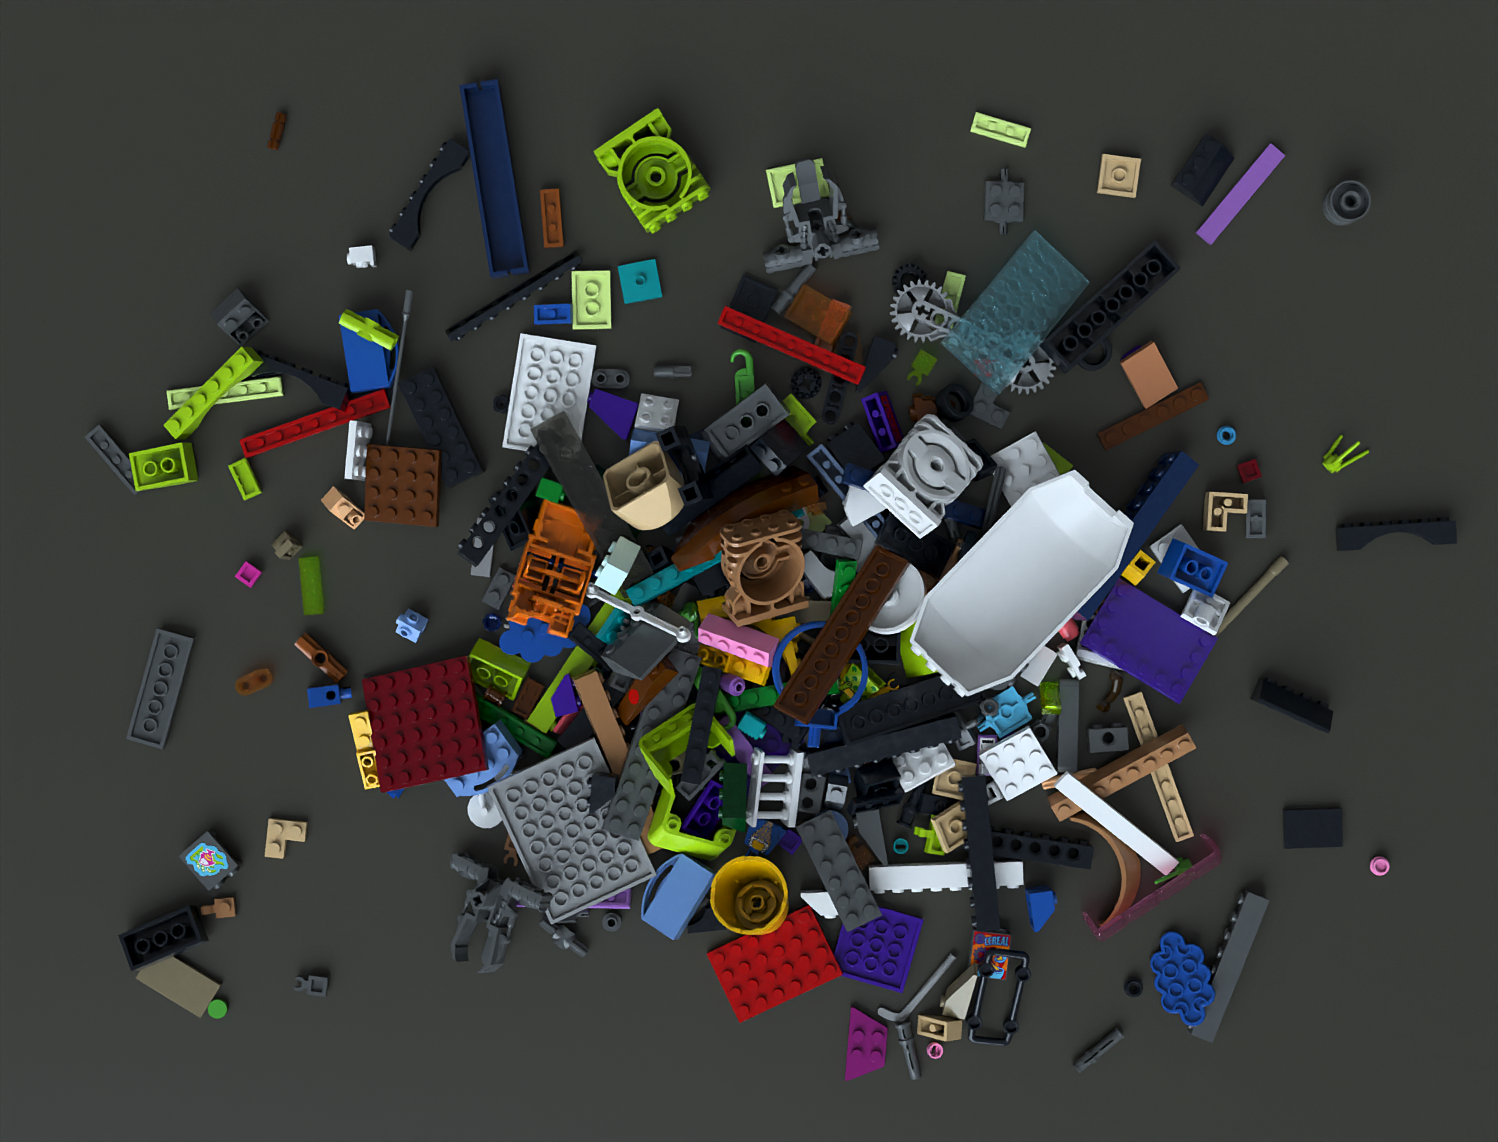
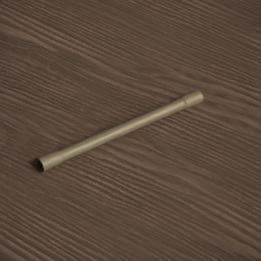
[1214,556,1289,637]

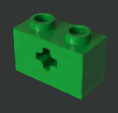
[535,478,568,503]

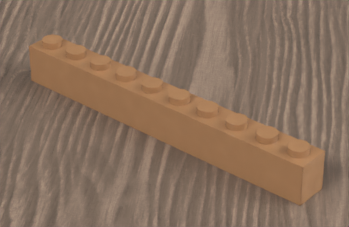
[572,669,662,855]

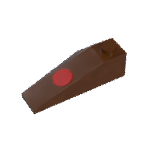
[616,655,679,725]

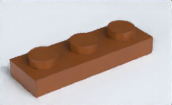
[540,188,564,248]

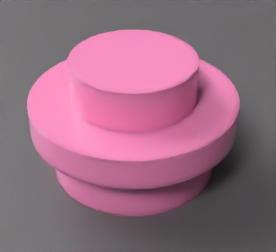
[1370,856,1390,876]

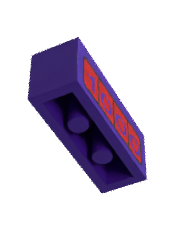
[861,391,904,453]

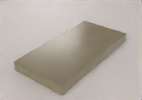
[136,956,222,1018]

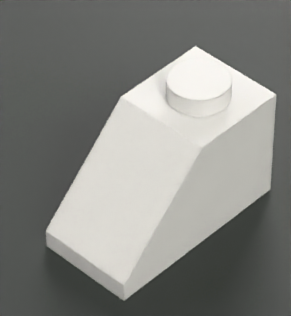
[800,890,838,918]

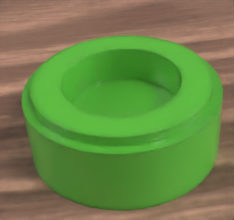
[208,998,228,1019]

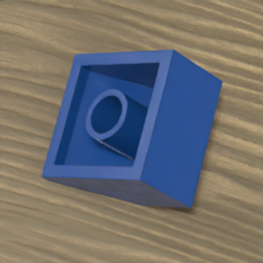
[1025,885,1057,932]

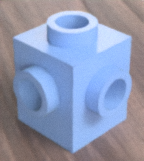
[396,608,429,643]

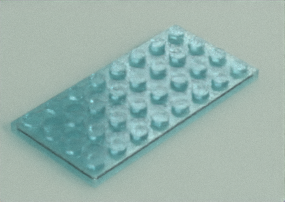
[941,230,1090,395]

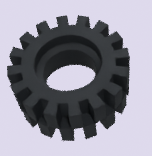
[892,263,927,299]

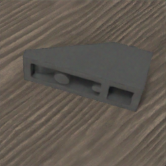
[852,809,888,867]

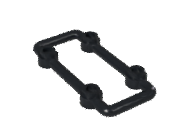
[966,948,1031,1046]

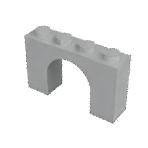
[803,516,881,598]

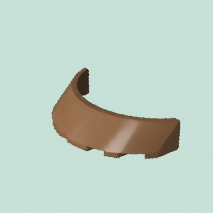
[1068,810,1141,928]

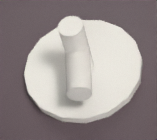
[468,791,502,828]

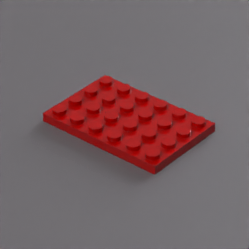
[706,904,843,1023]

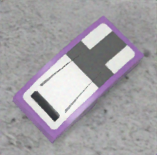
[976,734,997,776]

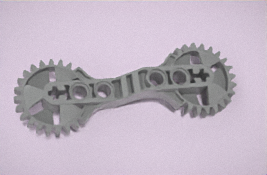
[890,279,1056,395]

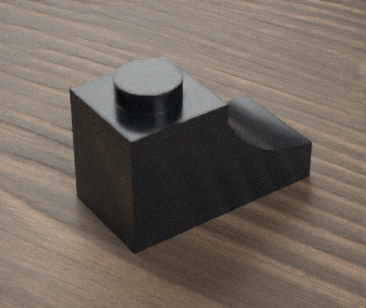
[687,903,726,934]

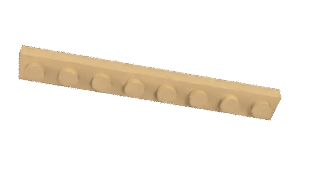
[1123,691,1194,842]

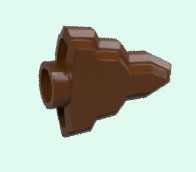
[908,393,956,423]

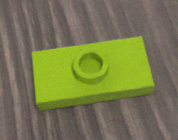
[228,458,263,501]

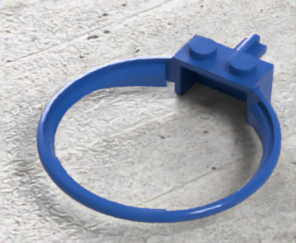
[772,621,868,748]

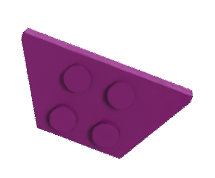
[845,1006,888,1081]

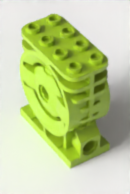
[593,108,711,234]

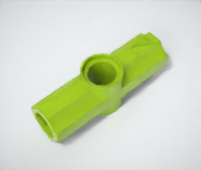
[339,309,399,351]

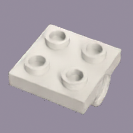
[635,393,679,432]
[1180,590,1230,635]

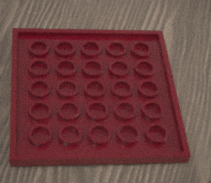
[362,656,489,793]

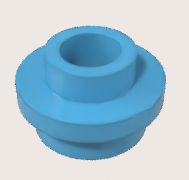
[1216,426,1236,445]

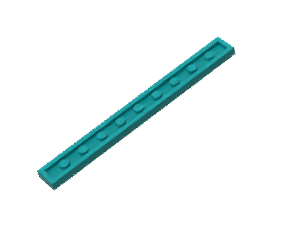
[626,508,805,607]

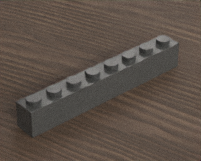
[1187,889,1270,1043]

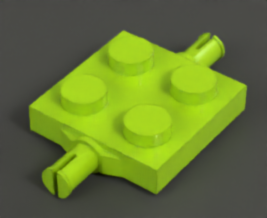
[771,394,817,446]

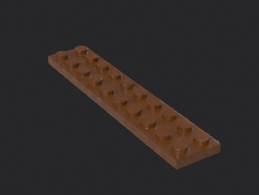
[773,545,910,725]

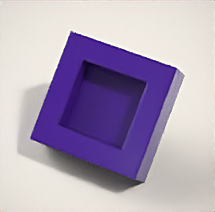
[777,827,803,855]

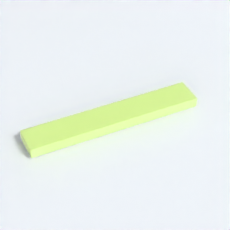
[167,376,284,410]

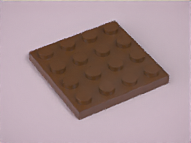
[364,444,442,527]

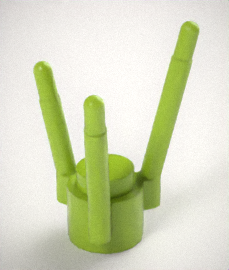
[1322,435,1369,473]

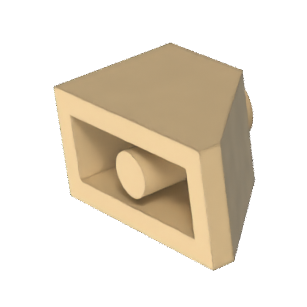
[917,1015,962,1042]

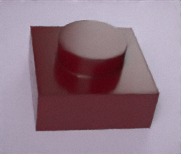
[1236,459,1262,483]

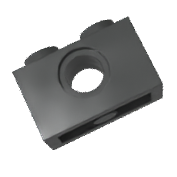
[1086,723,1129,753]

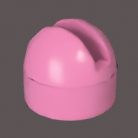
[927,1042,943,1059]

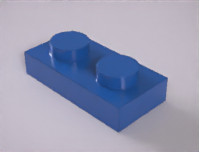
[534,304,573,325]

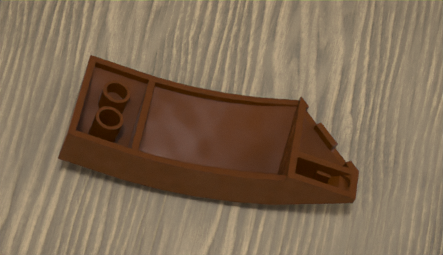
[671,466,819,572]

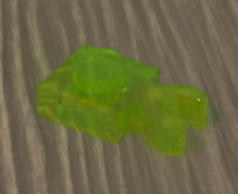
[907,349,937,386]

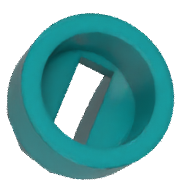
[893,838,909,854]

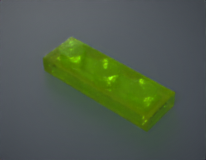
[298,556,324,615]

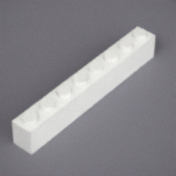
[868,859,1024,894]

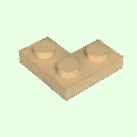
[265,818,308,859]

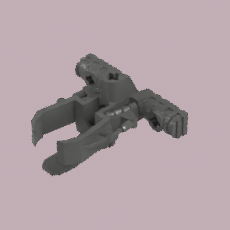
[762,158,880,274]
[450,852,553,973]

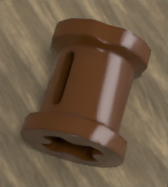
[482,684,508,707]

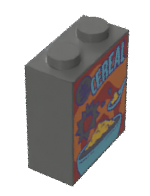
[967,927,1012,981]

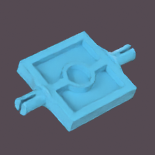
[977,686,1036,738]

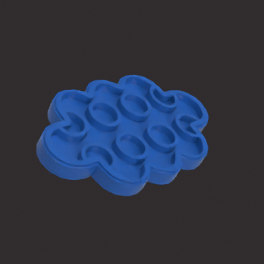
[499,604,591,663]
[1150,931,1216,1026]

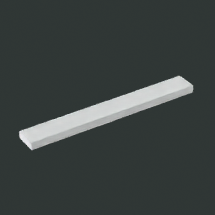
[1054,771,1179,875]

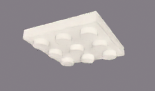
[990,431,1060,507]
[979,725,1057,801]

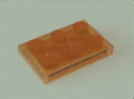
[784,284,853,346]

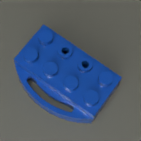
[339,309,400,393]

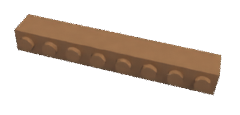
[1047,724,1196,822]

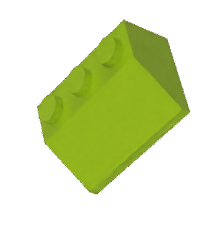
[900,620,938,678]
[469,638,531,701]

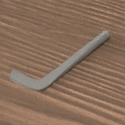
[878,953,956,1022]

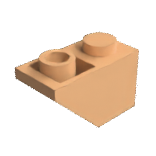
[321,486,365,530]

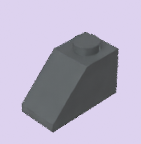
[823,773,848,811]

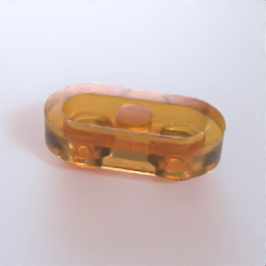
[235,669,273,696]

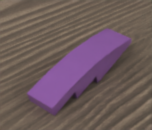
[718,714,773,787]

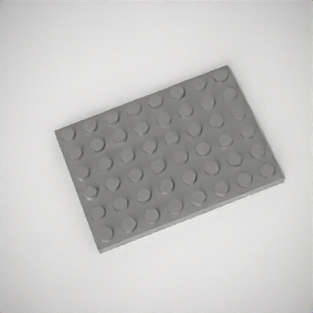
[487,737,657,925]

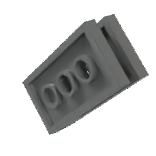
[698,381,791,463]

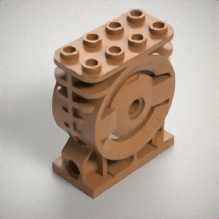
[720,510,809,627]

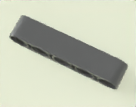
[1056,679,1079,773]

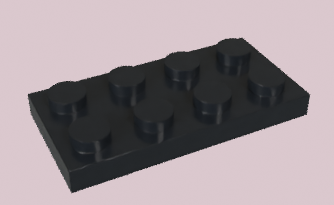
[874,511,955,579]

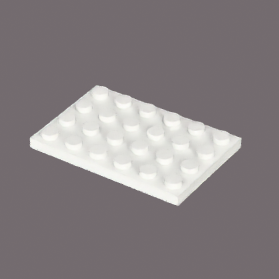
[502,333,597,460]

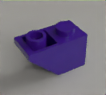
[551,673,582,717]

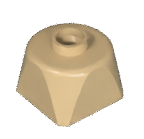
[603,441,684,530]

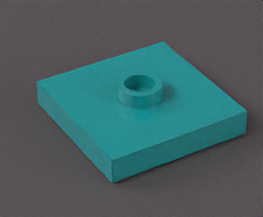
[618,259,663,304]

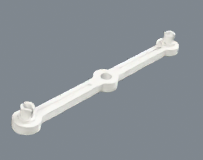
[586,582,691,643]

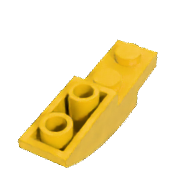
[696,644,771,686]
[348,710,380,790]

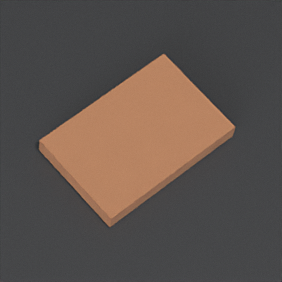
[1119,341,1178,409]

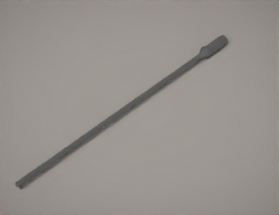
[385,289,414,445]

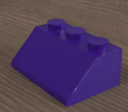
[680,777,723,839]

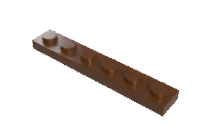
[1097,382,1209,451]

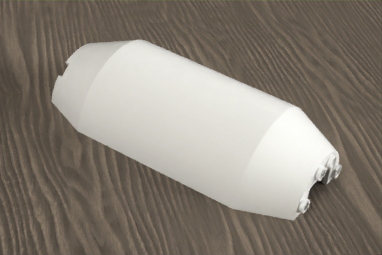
[910,470,1134,697]

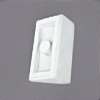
[1020,646,1058,686]

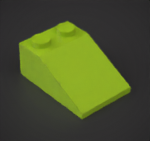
[129,442,199,491]

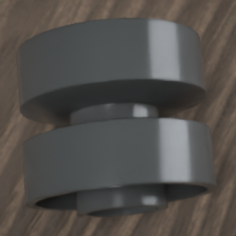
[1322,180,1371,226]

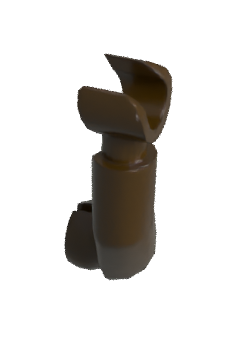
[1096,670,1124,712]

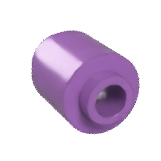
[720,673,745,696]

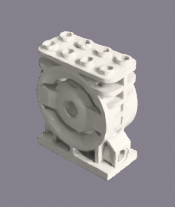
[863,414,983,539]

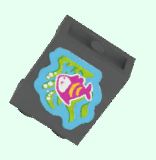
[179,829,241,891]

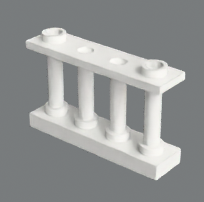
[746,747,804,827]

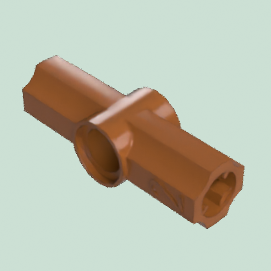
[294,632,349,683]

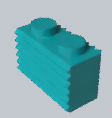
[737,710,768,740]

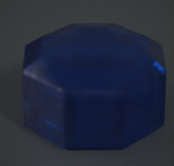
[482,613,502,632]

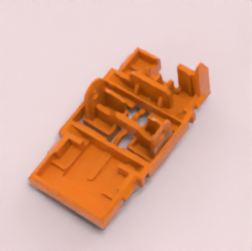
[506,499,604,639]

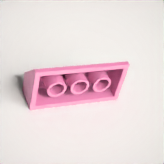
[698,613,779,667]

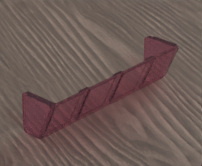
[1082,834,1222,942]

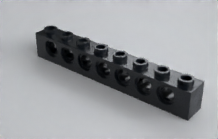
[457,428,567,567]

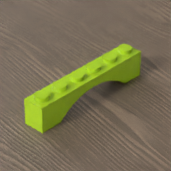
[164,347,264,439]

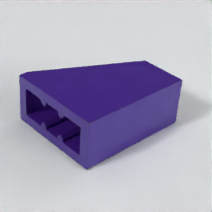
[587,389,639,441]

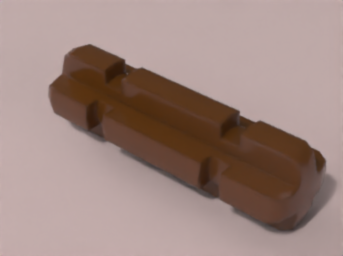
[267,112,287,150]

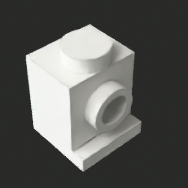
[347,245,377,268]

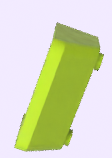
[639,703,735,797]
[647,787,736,861]

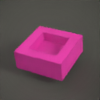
[235,561,263,588]

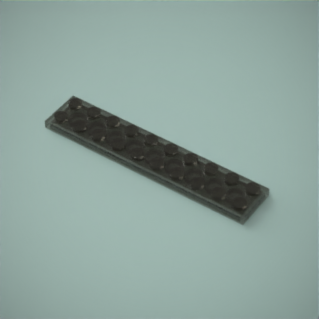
[530,411,655,599]

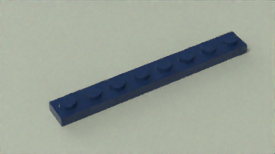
[841,463,986,529]

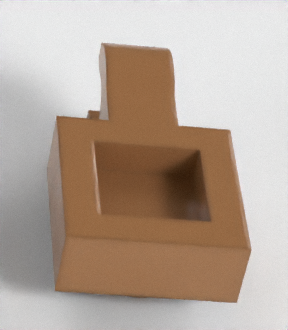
[201,896,237,918]

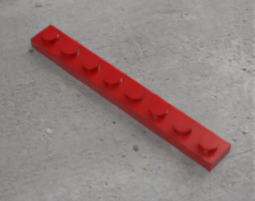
[717,306,866,385]
[239,389,391,458]

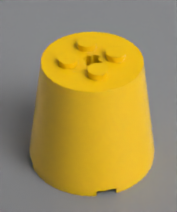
[710,856,789,935]

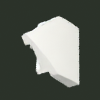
[842,485,887,526]

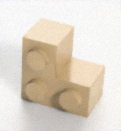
[1202,492,1248,532]

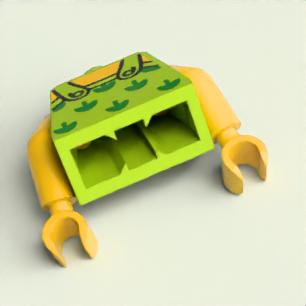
[839,663,899,704]

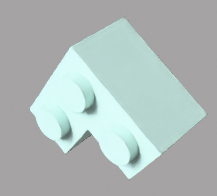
[595,536,641,595]

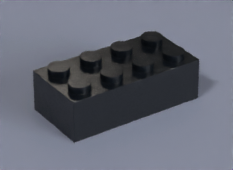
[118,905,209,971]

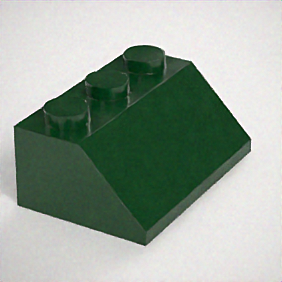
[718,763,747,832]

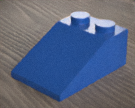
[1157,538,1228,598]

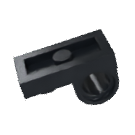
[965,438,998,482]

